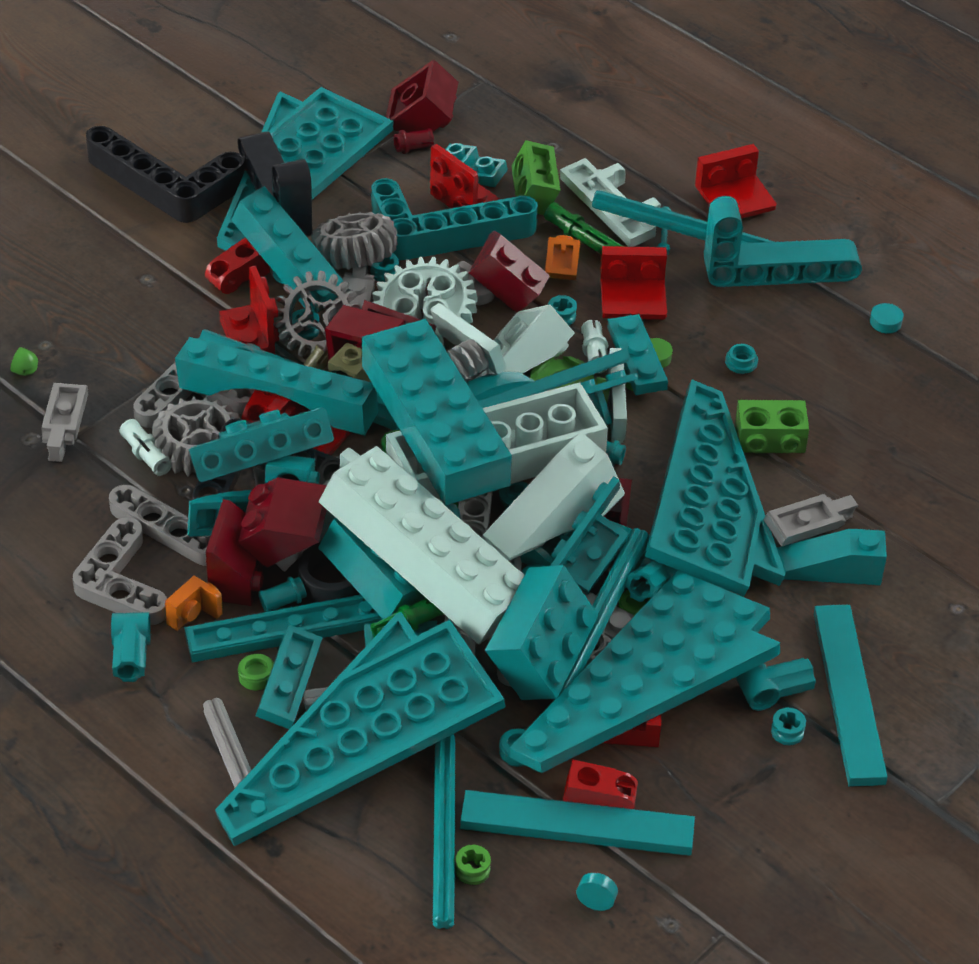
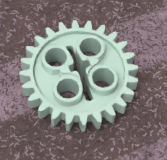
[372,257,478,345]

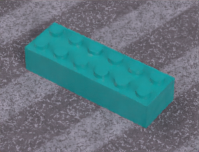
[362,319,512,506]

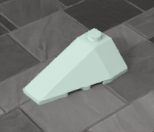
[475,304,575,379]
[482,431,625,561]

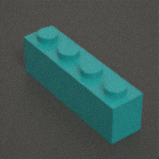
[231,186,344,313]

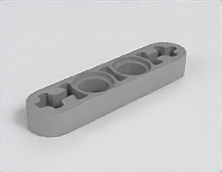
[109,485,211,566]

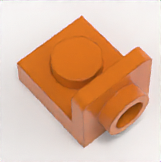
[545,235,580,280]
[165,575,223,631]

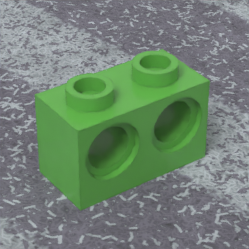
[511,140,561,215]
[735,400,809,453]

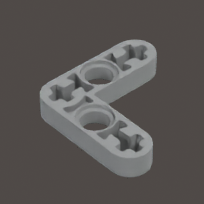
[133,362,255,428]
[73,517,167,625]

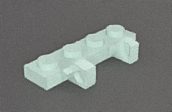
[560,158,661,247]

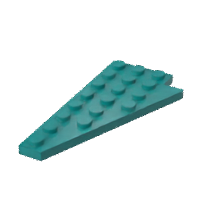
[217,87,393,251]
[645,379,785,596]
[510,570,780,773]
[215,612,505,846]

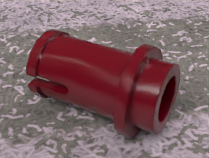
[394,128,434,154]

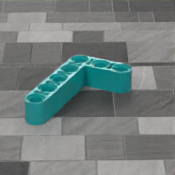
[371,178,538,260]
[704,196,862,287]

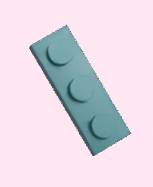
[607,314,668,395]
[255,624,323,729]

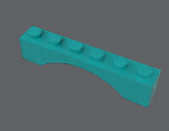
[175,337,378,435]

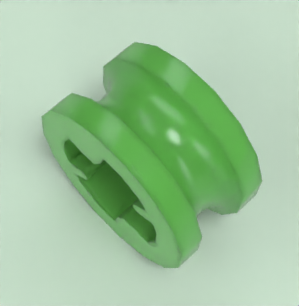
[455,845,491,885]

